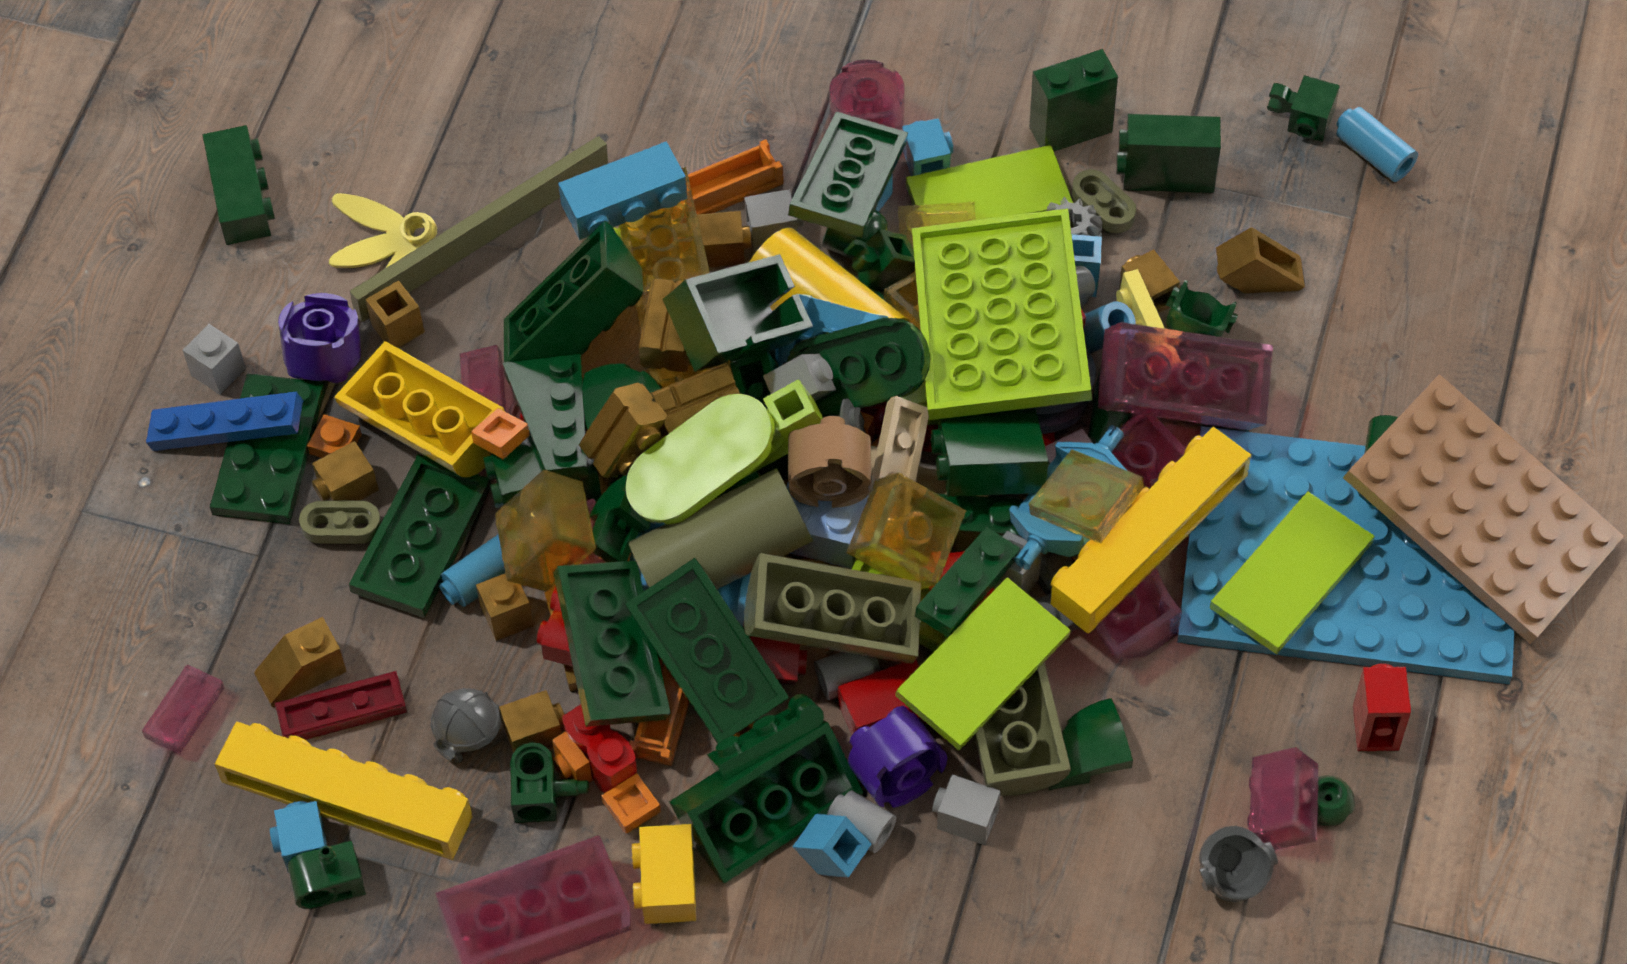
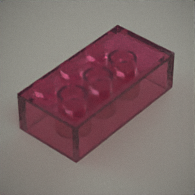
[1097,322,1273,430]
[435,835,631,964]

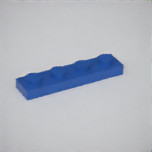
[146,392,303,451]

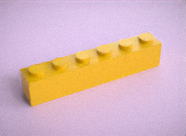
[1050,426,1251,634]
[214,721,473,860]

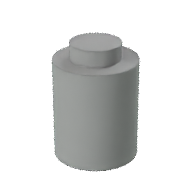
[814,652,880,700]
[828,791,896,853]

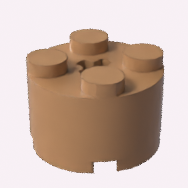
[788,416,872,508]

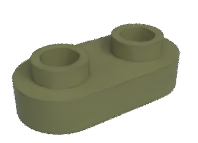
[1072,169,1136,233]
[299,501,381,544]

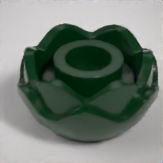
[1301,775,1355,826]

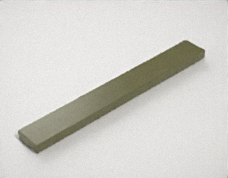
[350,136,608,322]

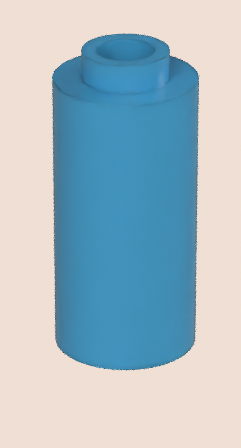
[1336,107,1418,182]
[1084,301,1136,354]
[439,528,531,607]

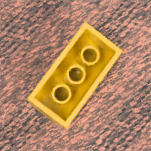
[750,228,910,322]
[334,341,505,477]

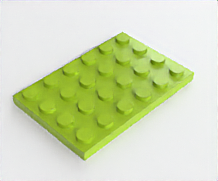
[912,208,1092,420]

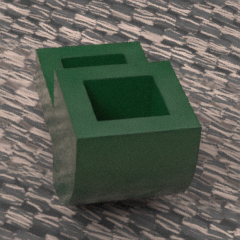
[586,475,652,563]

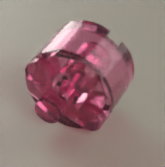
[829,59,905,130]

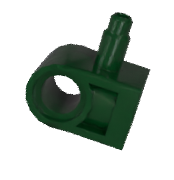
[510,742,589,823]
[287,841,366,909]

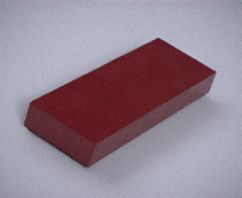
[275,671,407,740]

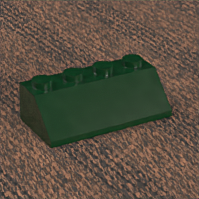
[504,221,644,363]
[669,720,864,884]

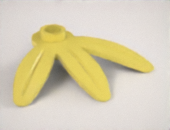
[329,193,437,268]

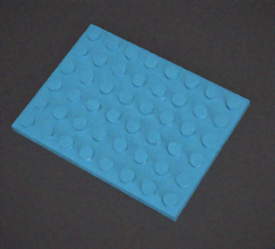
[1177,426,1514,684]

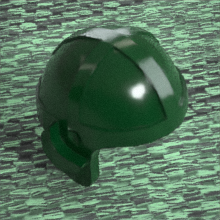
[1166,280,1238,351]

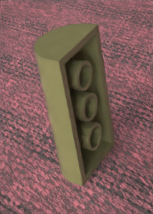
[629,468,813,589]
[744,553,921,664]
[974,663,1071,796]

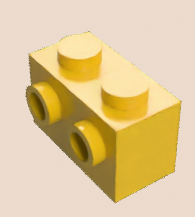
[632,824,696,924]

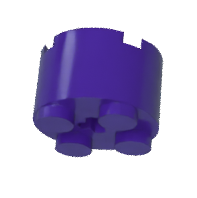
[278,293,361,383]
[848,706,947,808]

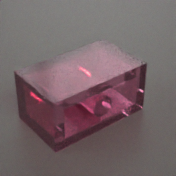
[1247,747,1319,851]

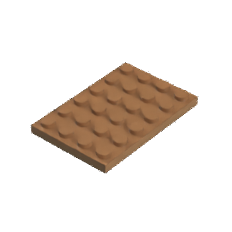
[1343,374,1624,644]

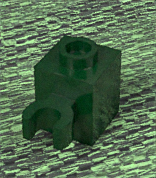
[1267,75,1340,142]
[844,229,915,294]

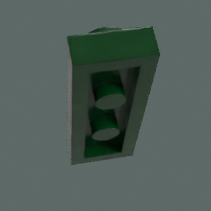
[915,527,1021,637]

